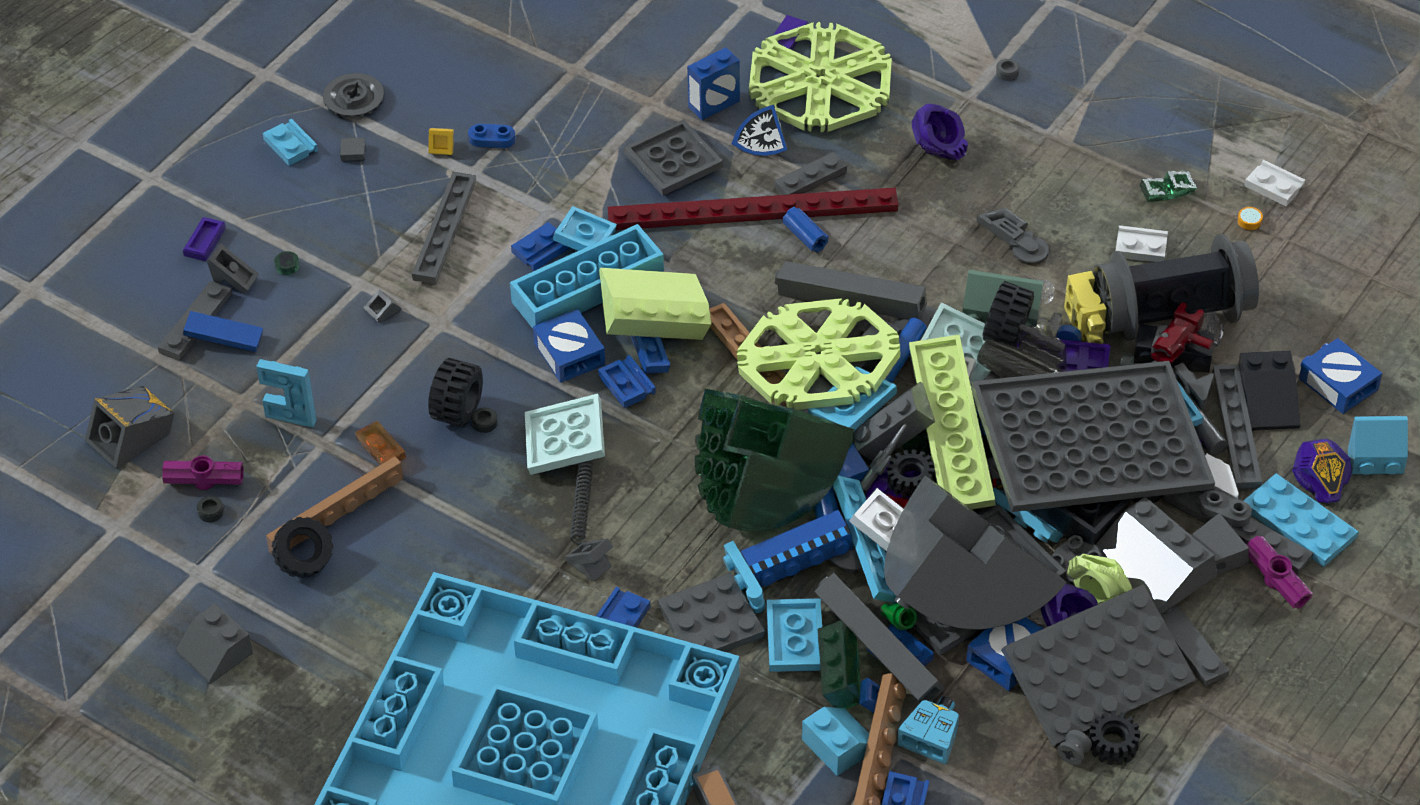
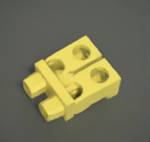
[1064,271,1106,344]

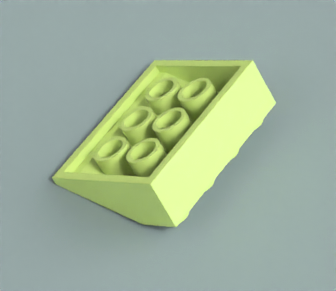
[599,268,711,340]

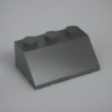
[852,382,935,461]

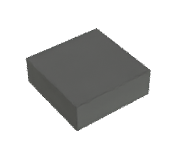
[340,138,366,161]

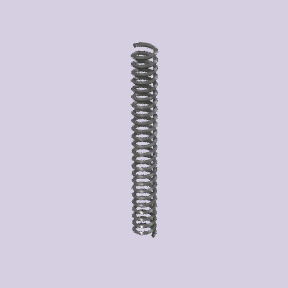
[570,459,594,544]

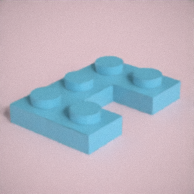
[256,359,317,428]

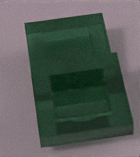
[1139,171,1197,202]

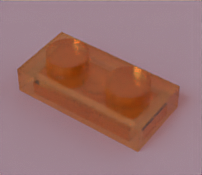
[355,421,406,465]

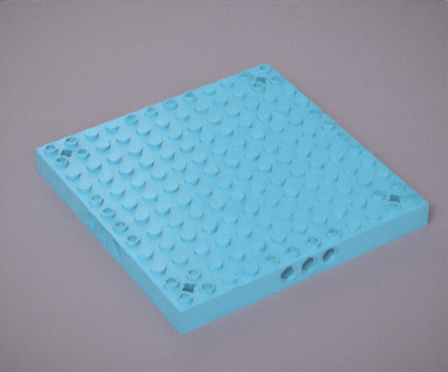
[314,572,740,805]

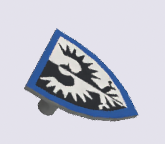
[731,104,788,156]

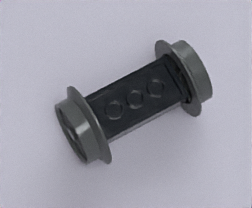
[1093,234,1259,341]

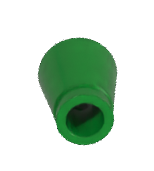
[881,602,917,630]

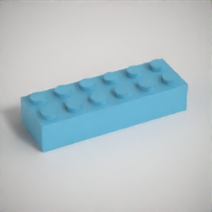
[510,224,664,328]

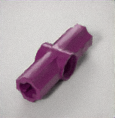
[162,455,244,490]
[1246,536,1313,609]

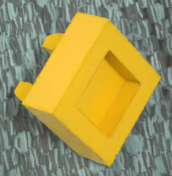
[428,128,454,155]

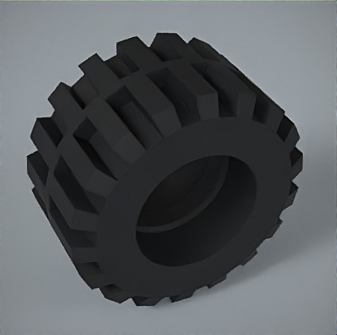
[982,281,1034,351]
[428,358,483,427]

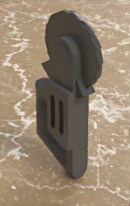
[976,208,1049,264]

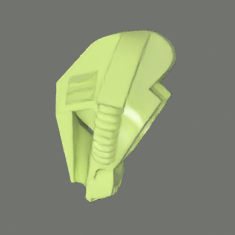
[1067,554,1132,604]

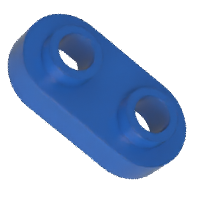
[468,124,516,148]

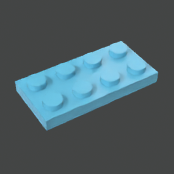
[1244,473,1359,567]

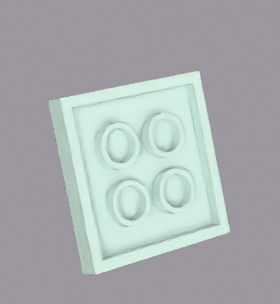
[911,303,1003,385]
[525,394,605,475]

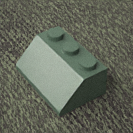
[962,270,1044,336]

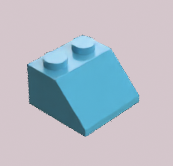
[1348,416,1408,475]
[802,707,870,776]

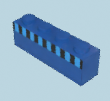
[741,510,854,587]

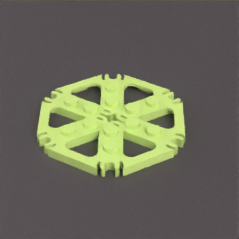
[749,22,892,132]
[737,298,901,410]

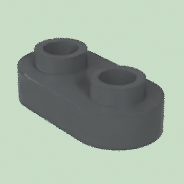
[1199,490,1252,527]

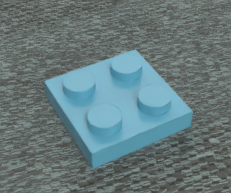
[553,206,617,251]

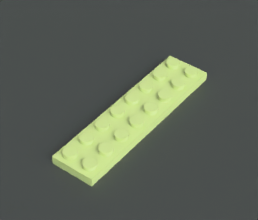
[909,335,995,509]

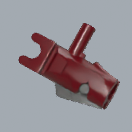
[1151,303,1213,364]

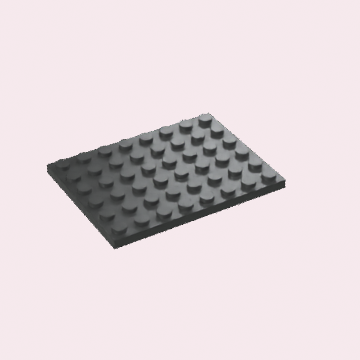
[971,361,1215,512]

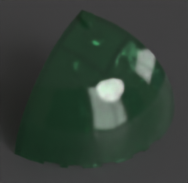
[695,389,854,531]

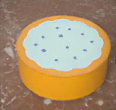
[1237,207,1263,230]

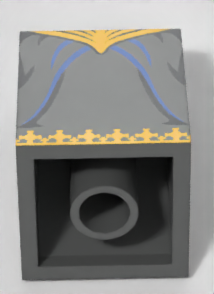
[85,386,175,468]

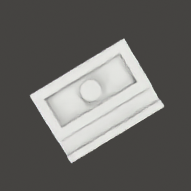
[1245,160,1305,206]
[1116,226,1168,262]

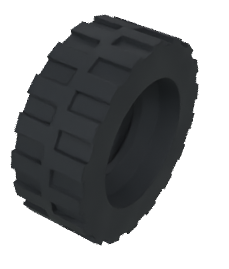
[271,517,333,578]

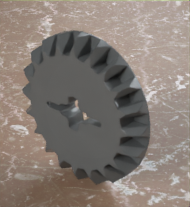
[323,73,384,119]

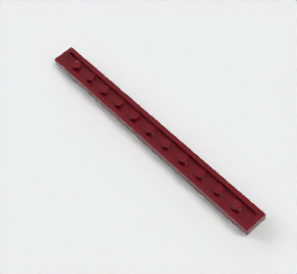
[608,187,899,230]

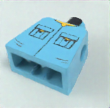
[898,696,959,765]

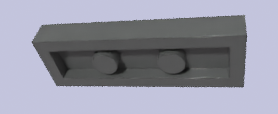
[774,152,847,195]

